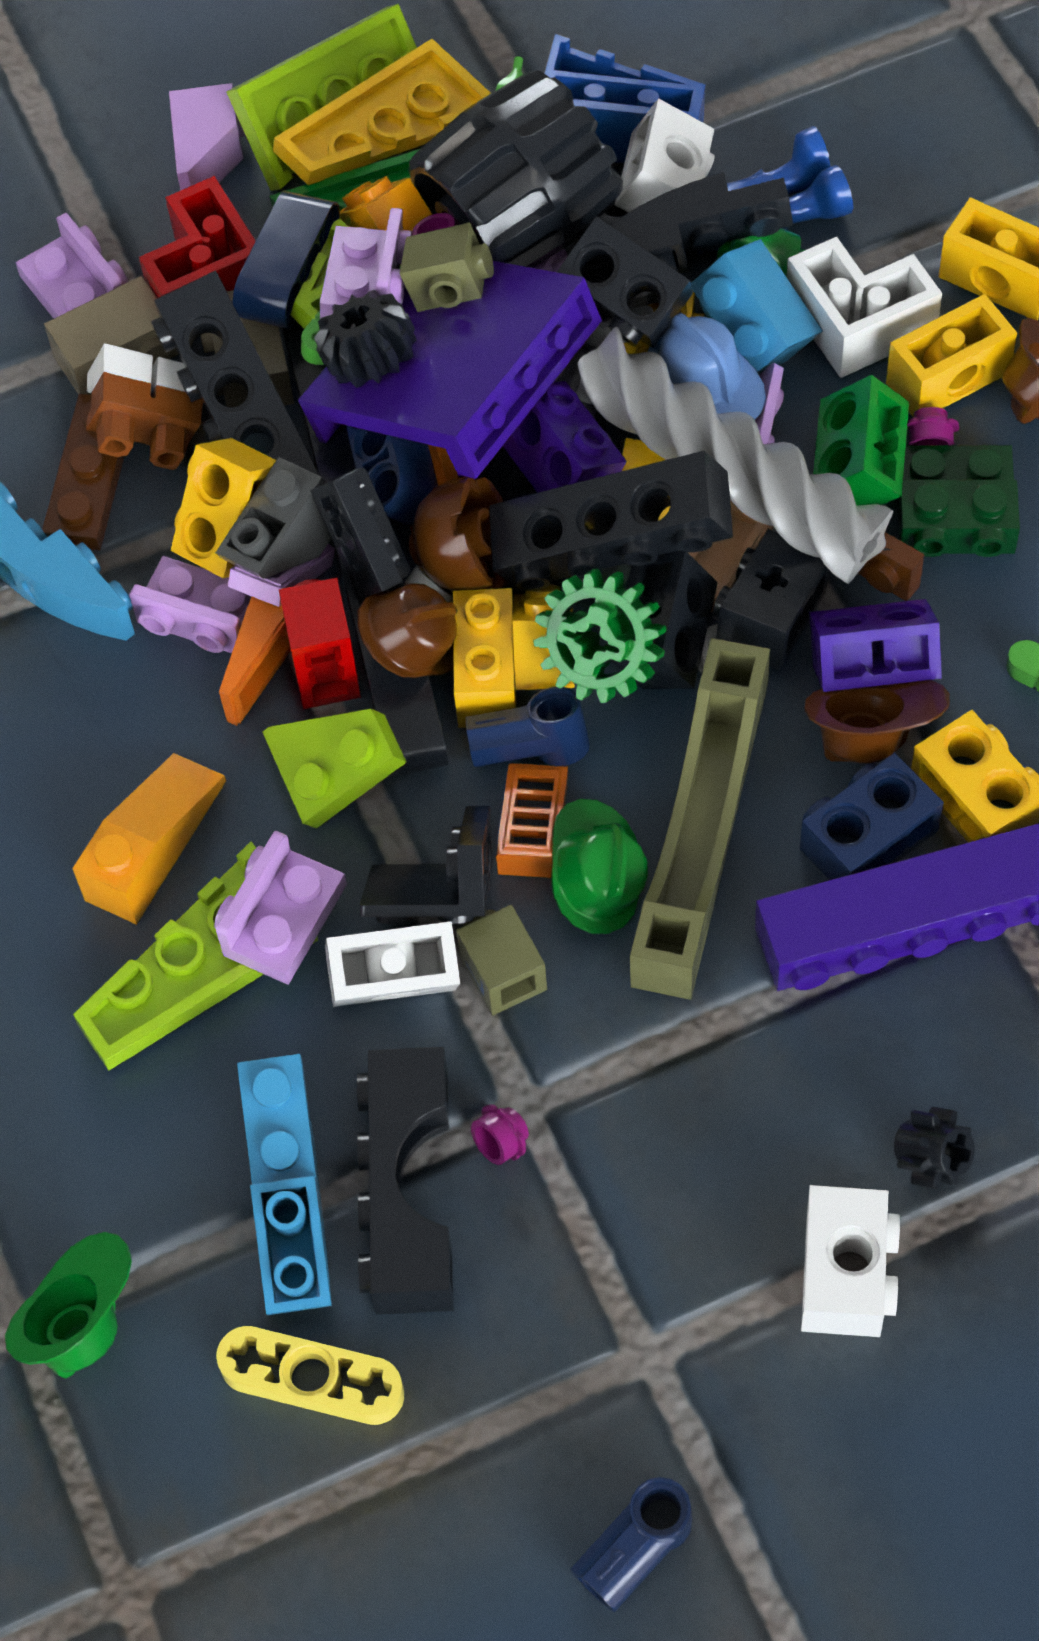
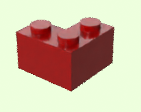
[139,176,256,299]

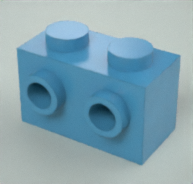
[691,239,823,374]

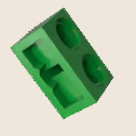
[813,375,909,506]

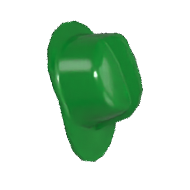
[551,799,648,934]
[5,1232,132,1379]

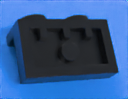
[310,468,411,598]

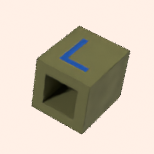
[456,904,547,1016]

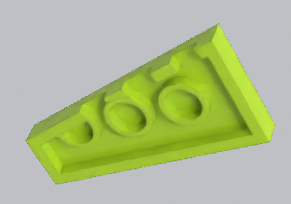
[226,4,417,191]
[73,841,318,1071]

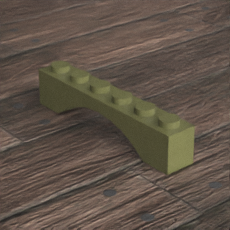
[630,638,770,1000]

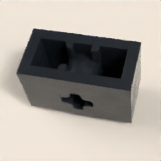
[712,529,830,671]

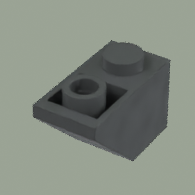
[215,457,332,579]

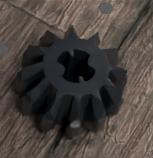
[314,290,417,388]

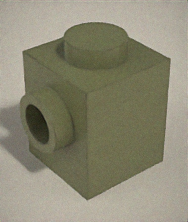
[399,222,494,312]

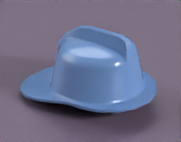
[648,313,766,420]

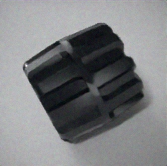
[408,71,623,268]

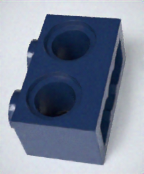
[800,752,944,880]

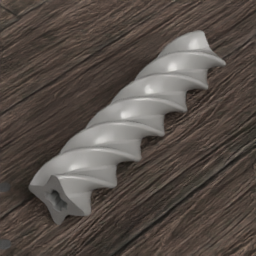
[576,327,893,584]

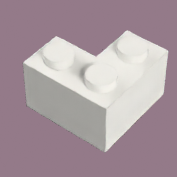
[787,237,942,378]

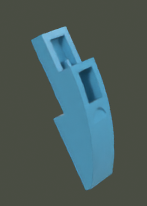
[0,482,135,641]
[237,1054,332,1315]

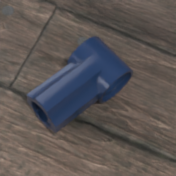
[465,687,590,767]
[570,1477,692,1613]

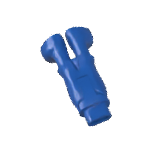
[685,126,853,257]

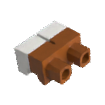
[86,343,203,470]

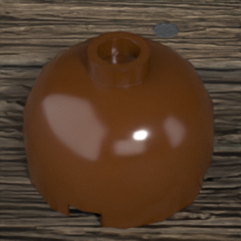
[409,476,509,592]

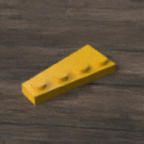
[273,39,491,185]

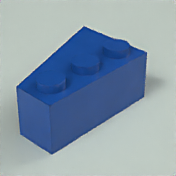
[544,34,705,163]

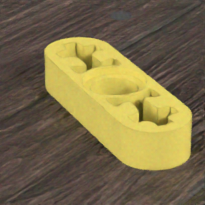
[216,1326,404,1425]

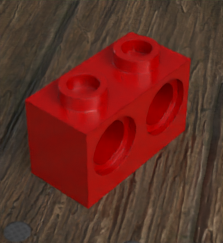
[278,577,361,709]

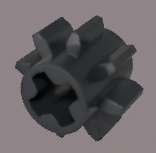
[894,1106,975,1189]

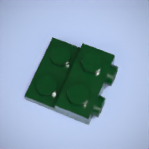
[898,445,1020,557]

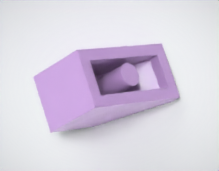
[169,83,246,190]

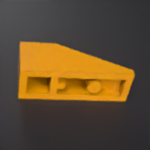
[72,753,226,925]

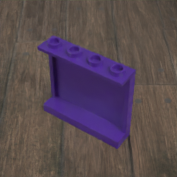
[298,261,602,479]

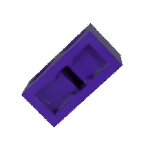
[503,381,627,493]
[809,599,942,692]

